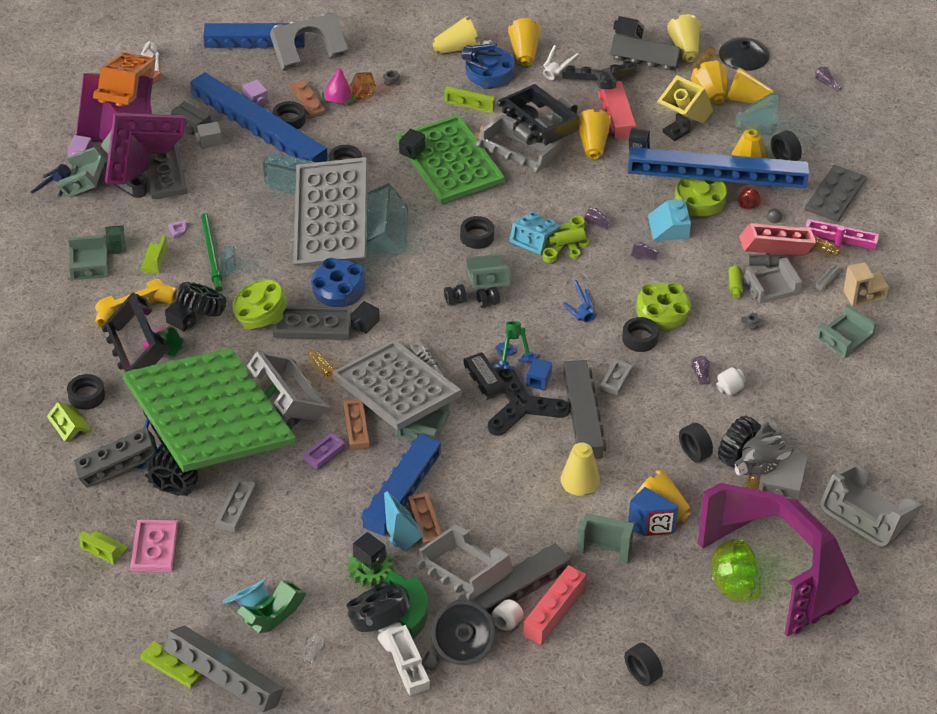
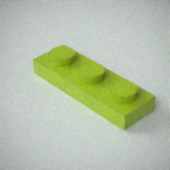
[444,86,495,113]
[140,641,203,689]

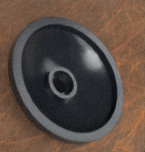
[719,37,769,71]
[431,600,495,665]

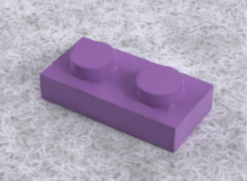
[303,433,345,470]

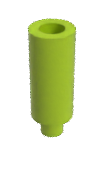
[548,227,586,246]
[728,266,743,299]

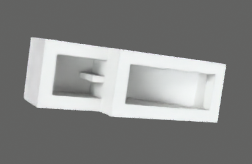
[386,625,430,696]

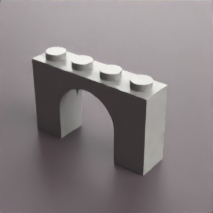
[270,12,348,71]

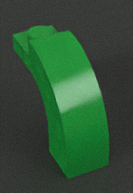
[386,571,428,639]
[237,580,307,633]

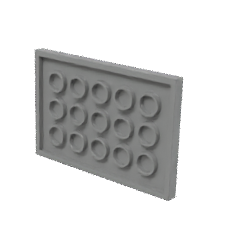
[293,157,368,266]
[332,339,462,430]

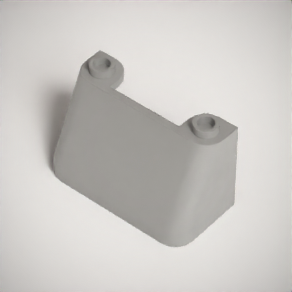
[821,464,922,546]

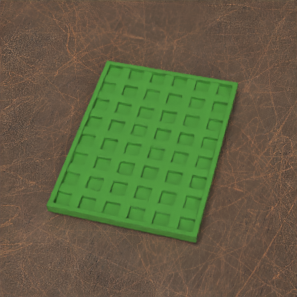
[123,348,296,472]

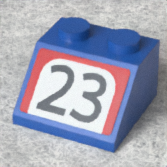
[628,487,678,536]

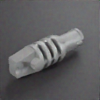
[409,342,446,378]

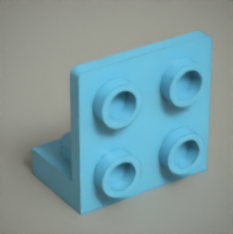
[509,212,561,255]

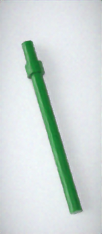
[201,213,223,292]

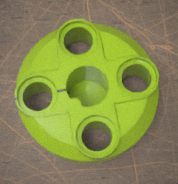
[675,178,727,217]
[233,279,288,330]
[636,282,691,331]

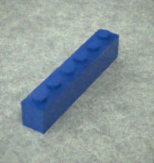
[203,23,305,48]
[361,434,441,536]

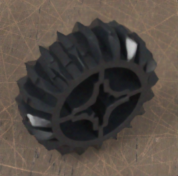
[175,282,227,317]
[718,415,761,468]
[144,450,198,496]

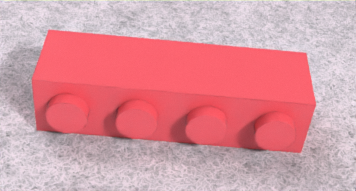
[598,81,636,139]
[739,223,816,256]
[523,565,586,645]

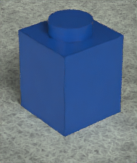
[526,358,552,391]

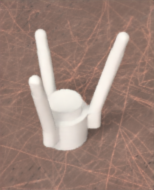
[141,41,160,71]
[543,45,579,80]

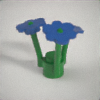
[492,321,540,369]

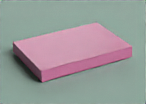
[130,520,179,572]

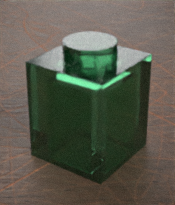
[105,225,126,254]

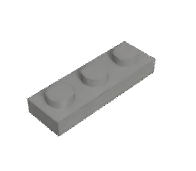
[215,478,256,533]

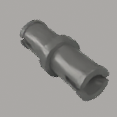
[749,253,786,267]

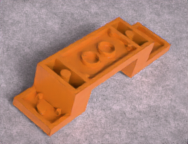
[93,52,161,106]

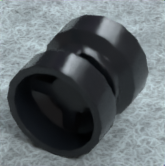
[444,284,467,306]
[476,287,500,308]

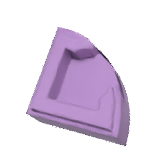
[168,220,187,239]

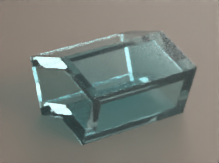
[218,246,237,276]

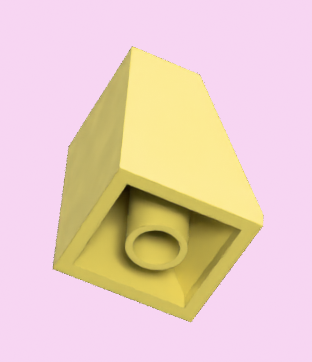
[657,75,713,124]

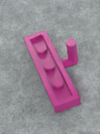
[805,219,879,249]

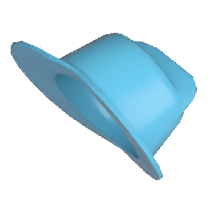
[222,578,270,607]

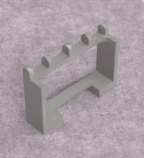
[476,114,562,173]
[247,351,331,421]
[416,524,513,601]

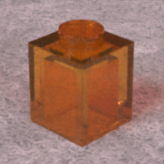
[350,72,376,99]

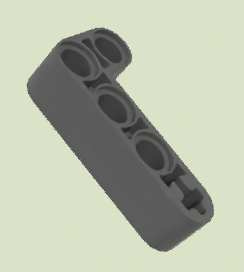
[514,97,578,145]

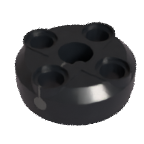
[346,582,409,632]

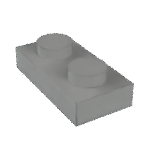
[600,359,633,396]

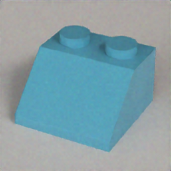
[648,199,691,241]

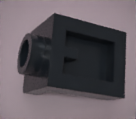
[663,113,690,141]

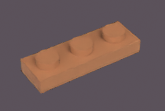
[290,80,325,118]
[343,399,370,450]
[408,493,442,546]

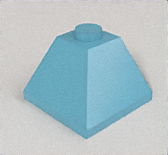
[384,491,423,551]

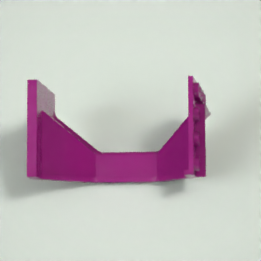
[76,73,186,184]
[697,483,860,637]

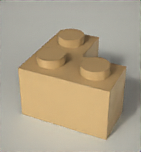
[843,262,889,306]

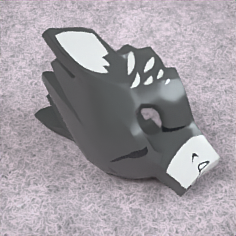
[735,422,794,476]

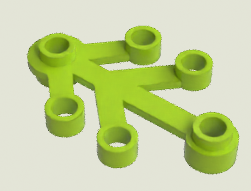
[543,216,590,263]

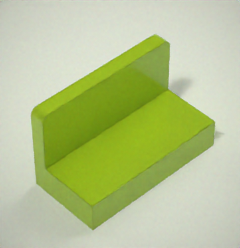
[141,235,168,274]
[47,402,92,442]
[78,531,128,565]

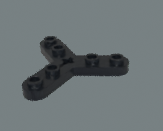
[562,61,637,89]
[488,368,570,436]

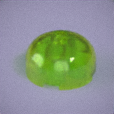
[711,538,761,602]

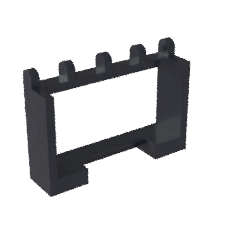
[497,84,579,146]
[101,292,169,378]

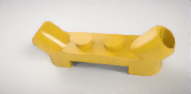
[95,279,177,328]

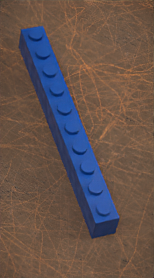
[190,72,328,164]
[628,147,809,189]

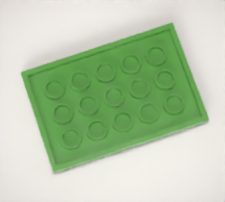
[396,114,505,204]

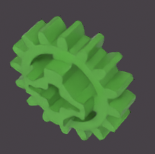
[348,551,393,588]

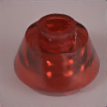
[737,186,761,210]

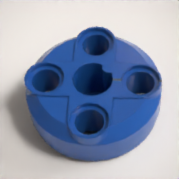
[466,47,515,89]
[311,258,366,307]

